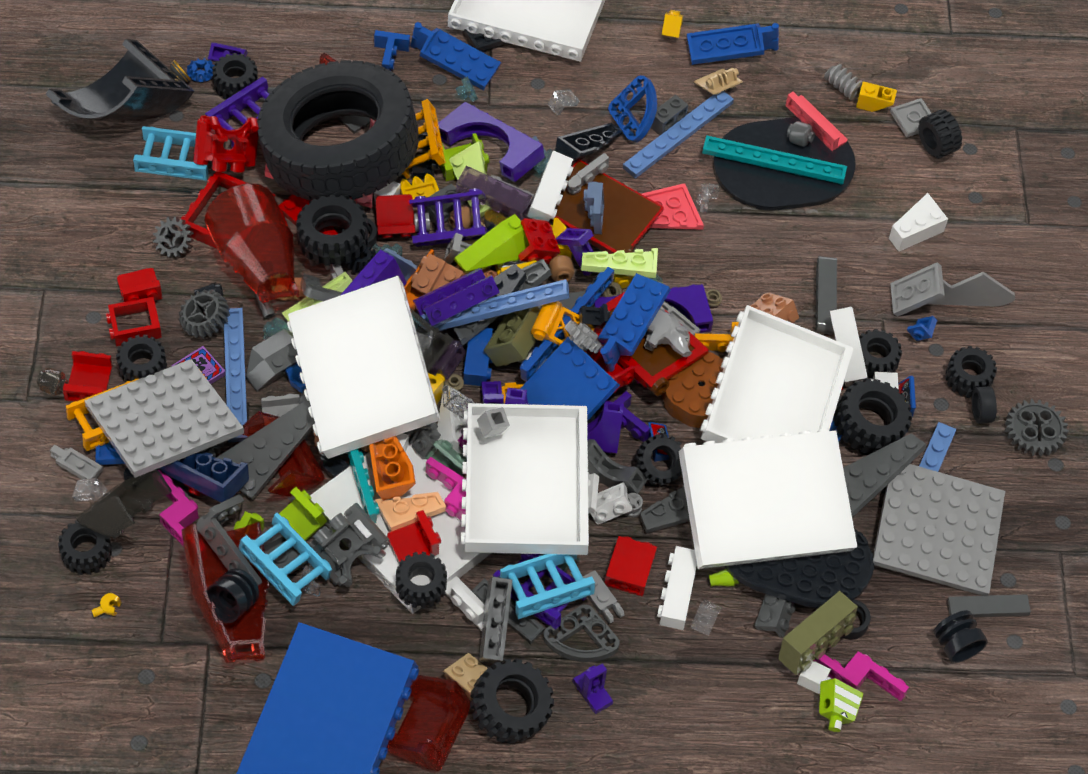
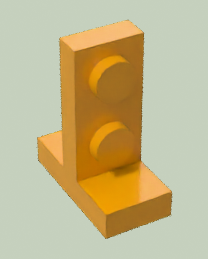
[694,322,739,352]

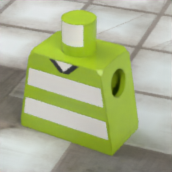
[819,678,863,732]

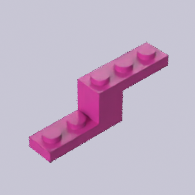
[426,457,466,520]
[153,470,206,563]
[814,651,909,701]

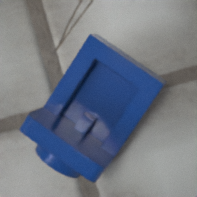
[907,316,937,341]
[286,363,306,393]

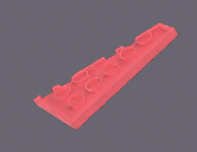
[642,183,704,230]

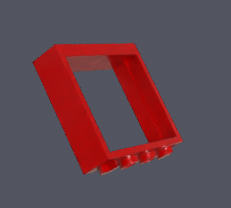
[180,171,276,258]

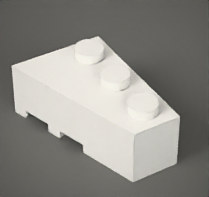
[889,193,948,251]

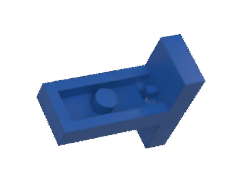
[374,30,410,70]

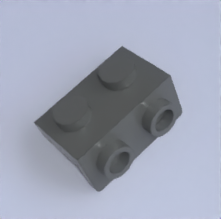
[754,594,795,637]

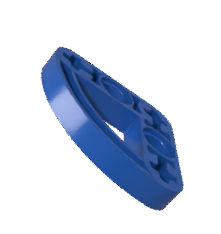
[608,75,657,142]

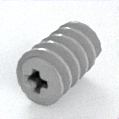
[824,64,863,101]

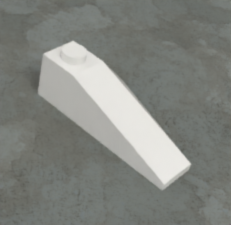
[437,385,468,454]

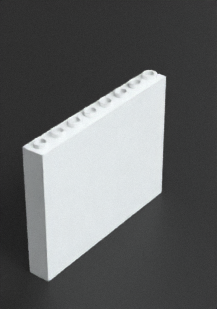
[448,0,605,62]
[287,276,440,459]
[700,305,854,443]
[461,403,589,555]
[679,428,857,569]
[310,443,491,614]

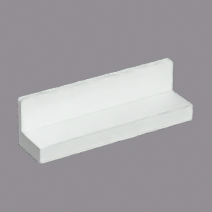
[830,307,867,387]

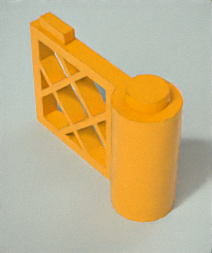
[531,301,595,351]

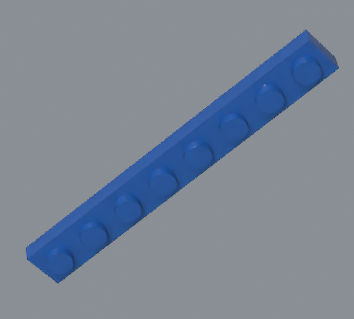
[520,267,614,382]

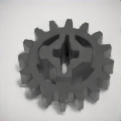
[153,217,194,258]

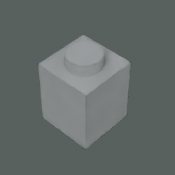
[477,407,510,438]

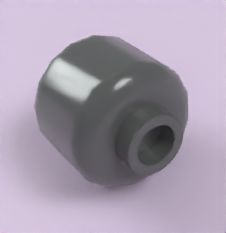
[787,121,815,147]

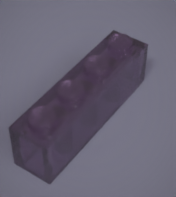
[456,166,532,220]

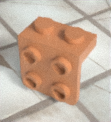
[750,293,799,323]

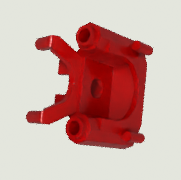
[193,115,259,173]

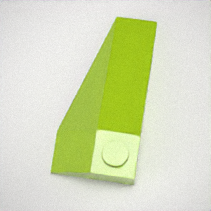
[454,214,530,273]

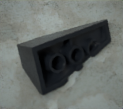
[555,123,623,162]

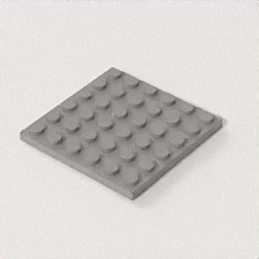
[84,359,244,478]
[873,464,1005,596]

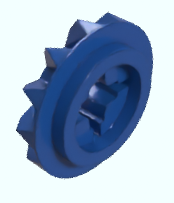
[187,58,215,82]

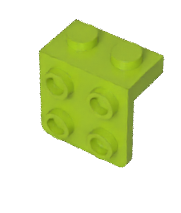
[279,487,327,541]

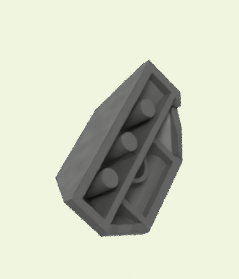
[246,329,298,392]

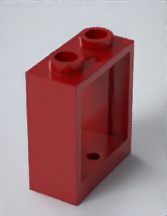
[106,296,162,347]

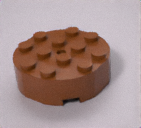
[661,352,724,428]

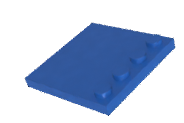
[520,336,620,421]

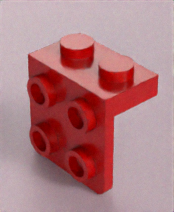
[376,194,415,238]
[518,218,561,264]
[117,268,162,302]
[387,510,441,562]

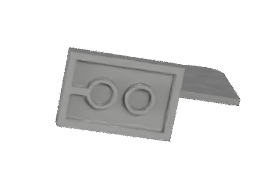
[890,262,1015,317]

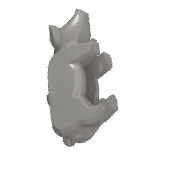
[644,306,692,357]

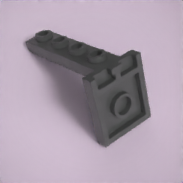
[188,494,262,586]

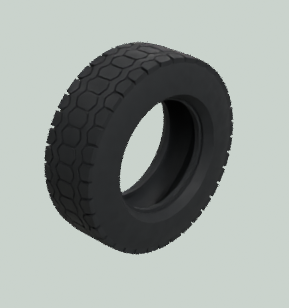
[257,60,419,201]

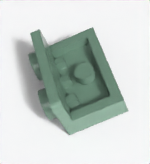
[426,439,467,476]

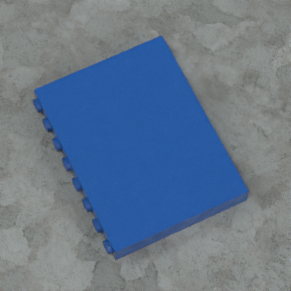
[236,622,419,774]

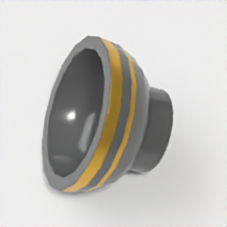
[170,60,191,83]

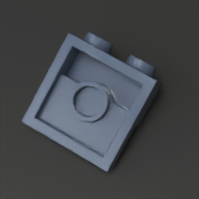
[584,182,604,234]

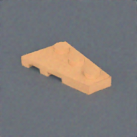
[375,492,446,532]

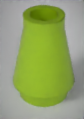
[709,569,739,587]

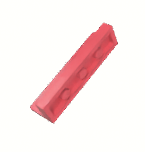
[785,92,848,151]

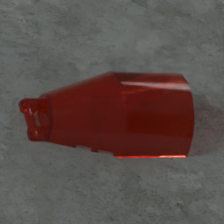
[204,183,300,303]
[182,522,270,663]

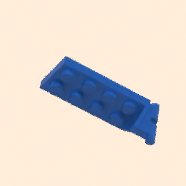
[410,22,501,91]
[687,23,779,65]
[598,273,671,372]

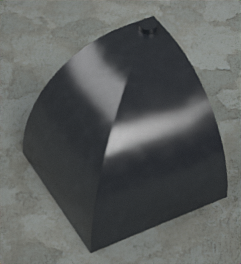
[46,39,194,121]

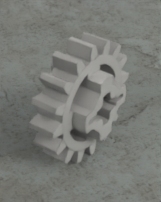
[564,320,603,353]

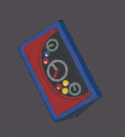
[898,376,916,417]
[647,422,670,462]

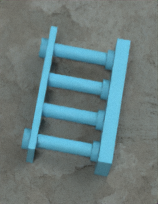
[133,126,208,181]
[238,513,332,606]
[500,554,595,619]

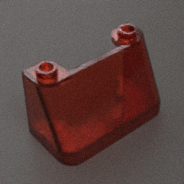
[386,675,470,771]

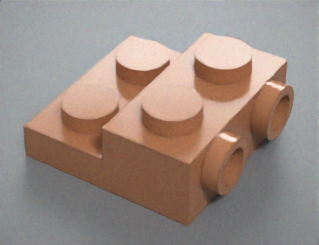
[411,253,464,294]

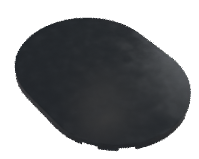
[713,117,856,210]
[724,528,874,608]

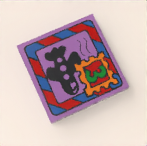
[171,346,226,384]

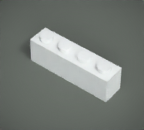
[527,151,574,222]
[657,546,697,630]

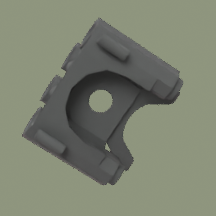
[308,503,389,588]

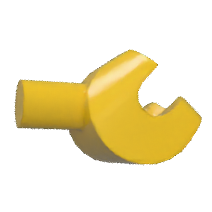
[91,593,122,618]

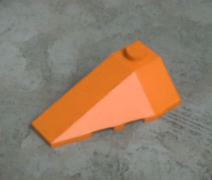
[369,436,416,501]

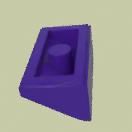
[208,42,248,61]

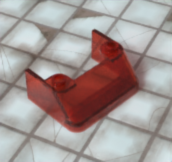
[242,411,325,497]

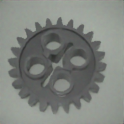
[1005,399,1069,457]

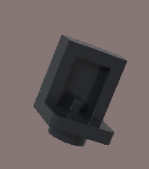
[410,159,438,177]
[579,304,610,329]
[320,453,350,479]

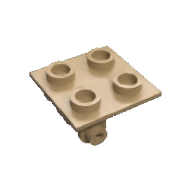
[694,68,743,95]
[443,653,488,701]

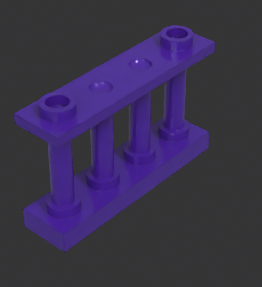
[205,77,269,148]
[409,189,489,247]
[413,268,500,326]
[493,554,586,630]

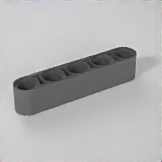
[815,256,837,335]

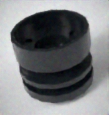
[204,569,259,623]
[933,610,988,663]

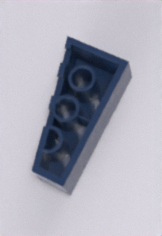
[161,453,249,503]

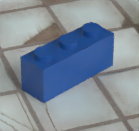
[463,328,493,386]

